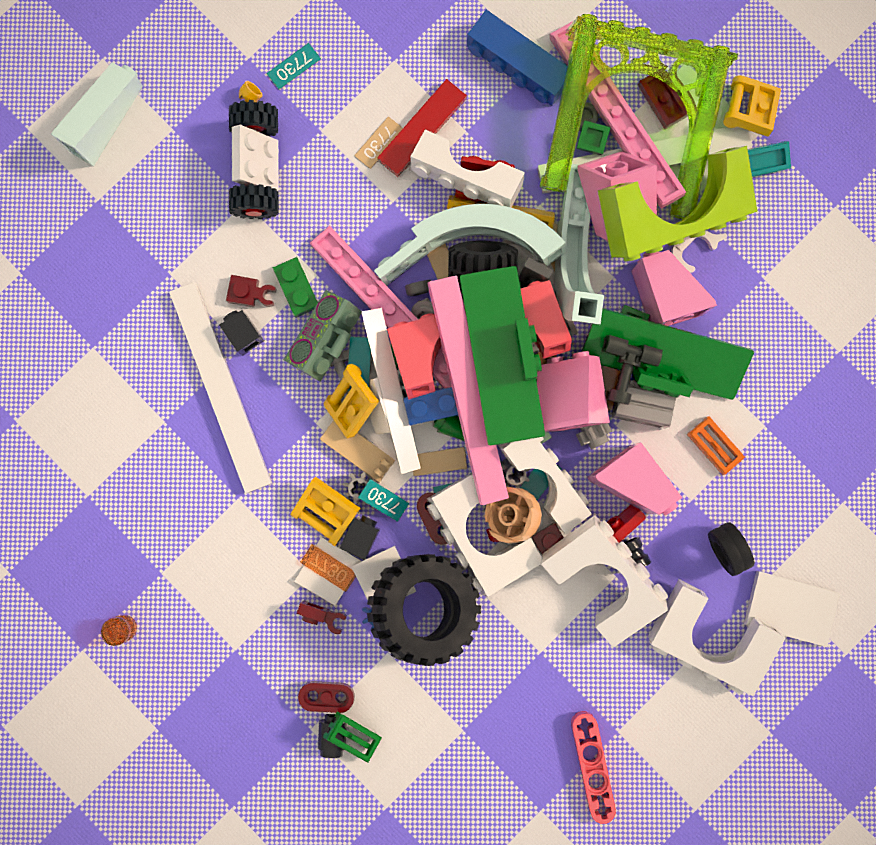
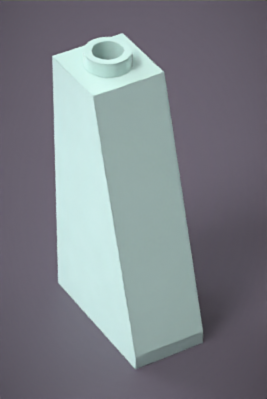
[51,62,143,166]

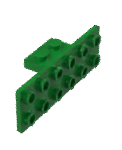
[460,266,545,446]
[581,308,754,400]

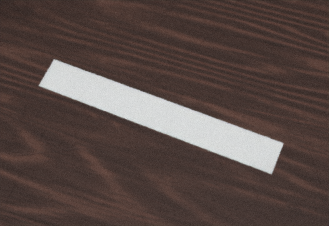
[362,308,420,474]

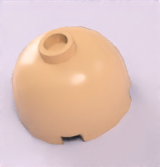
[484,487,542,543]

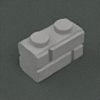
[612,380,676,429]

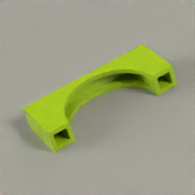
[598,146,758,262]

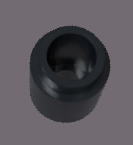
[318,714,347,758]

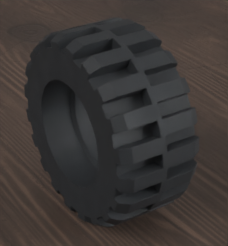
[367,554,481,666]

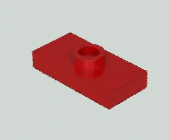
[607,504,646,543]

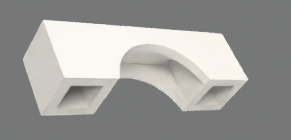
[411,130,525,208]
[497,437,591,535]

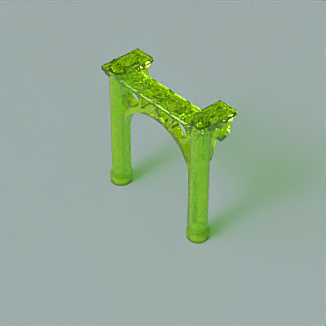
[539,14,738,219]

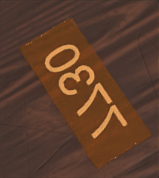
[300,544,356,592]

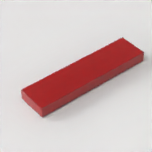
[377,79,467,177]

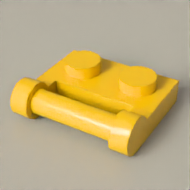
[723,75,781,137]
[324,364,379,438]
[290,476,361,546]

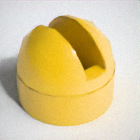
[239,81,263,102]

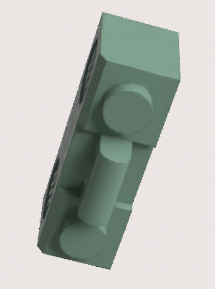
[284,290,362,382]

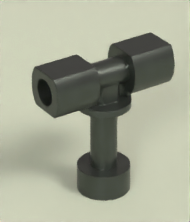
[602,335,663,405]

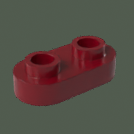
[417,492,448,545]
[298,681,355,713]

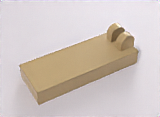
[320,420,396,483]

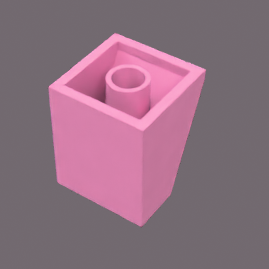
[578,151,657,242]
[631,250,717,326]
[537,351,610,432]
[587,442,682,516]

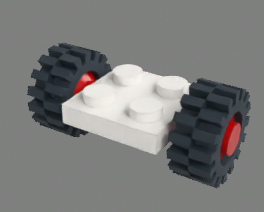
[229,100,279,219]

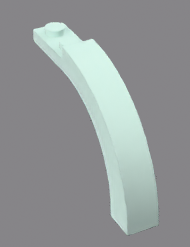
[555,164,604,324]
[374,204,567,286]

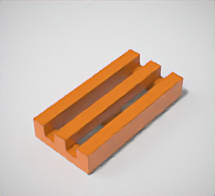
[687,416,745,475]

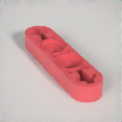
[571,711,616,824]

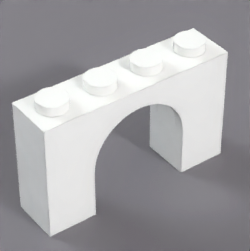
[427,473,542,597]
[541,515,668,648]
[648,579,786,696]

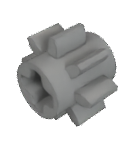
[576,423,612,450]
[500,458,531,488]
[342,472,375,505]

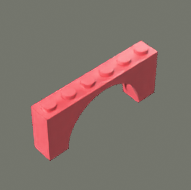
[387,280,572,400]

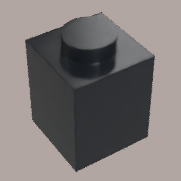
[219,310,265,356]
[340,515,380,560]

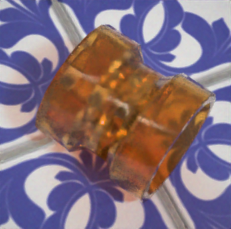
[101,615,137,646]

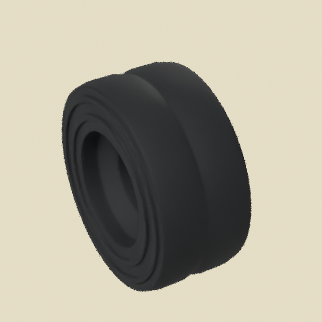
[708,522,755,576]

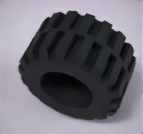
[448,240,518,291]

